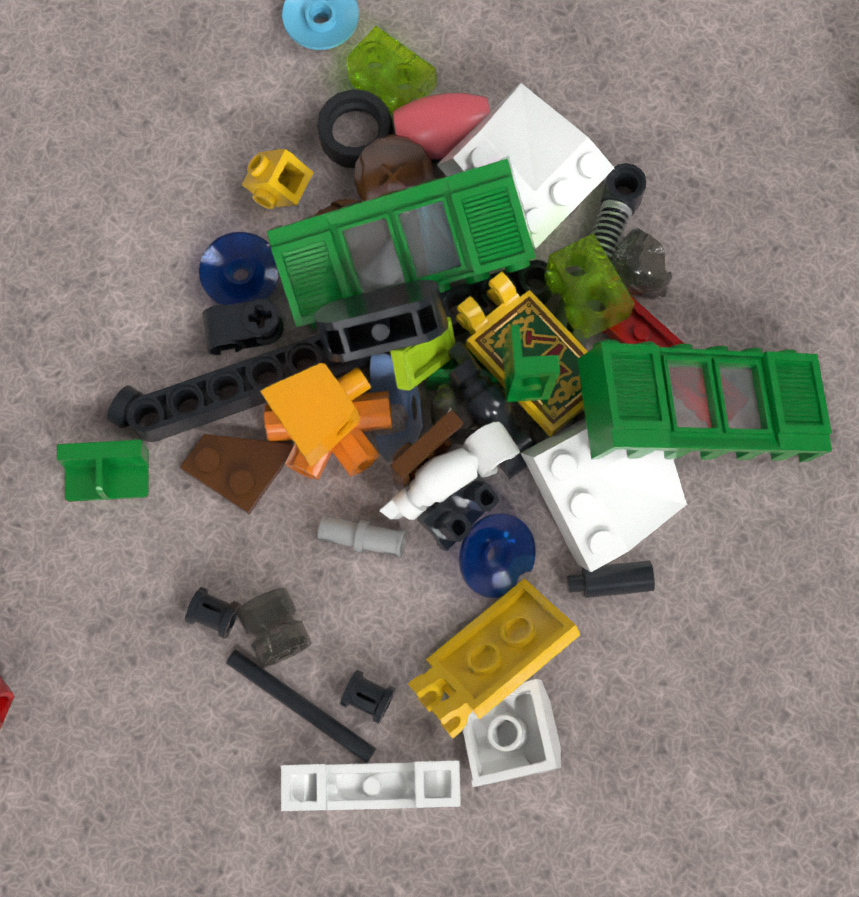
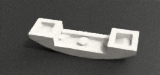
[281,761,461,811]

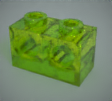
[346,25,437,114]
[544,233,635,339]

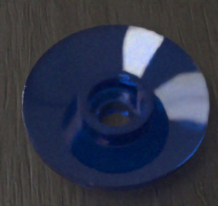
[199,232,279,305]
[459,513,536,598]

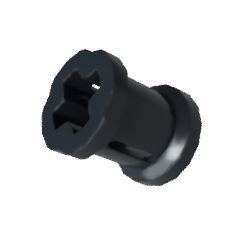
[185,587,241,639]
[340,670,396,724]

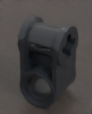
[202,299,284,355]

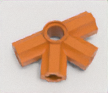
[264,391,393,481]

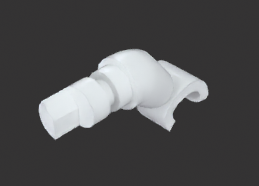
[380,422,520,520]

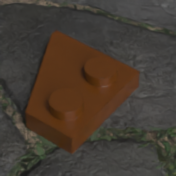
[390,410,463,491]
[180,434,293,515]

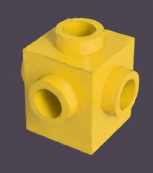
[242,149,314,209]

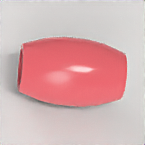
[393,93,490,160]

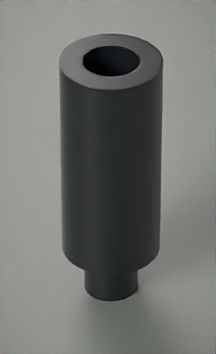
[567,560,655,598]

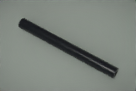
[226,650,377,763]

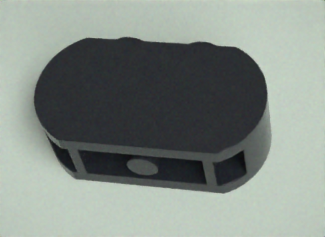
[314,280,449,362]

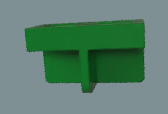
[57,440,149,502]

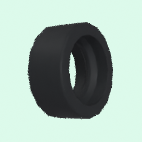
[317,89,393,168]

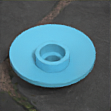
[282,0,359,50]

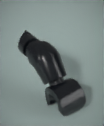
[448,341,535,479]

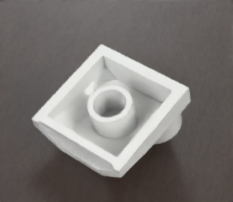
[463,679,561,787]

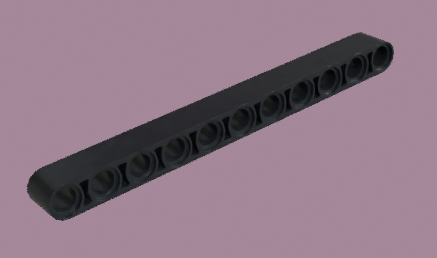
[126,259,555,442]

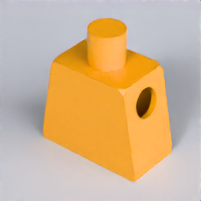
[260,363,371,467]

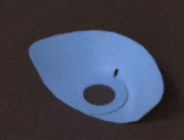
[370,353,423,462]

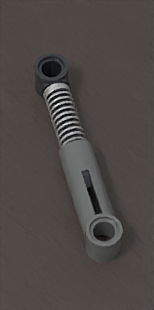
[554,163,647,348]

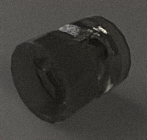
[236,588,312,668]

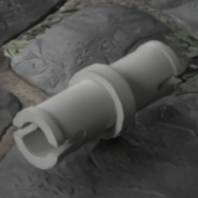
[318,514,406,558]

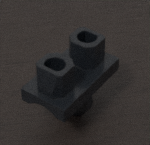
[417,472,499,551]

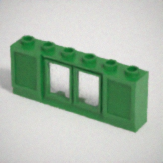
[266,156,536,329]
[577,340,832,462]

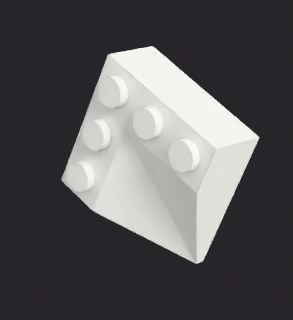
[437,83,614,248]
[521,418,687,572]

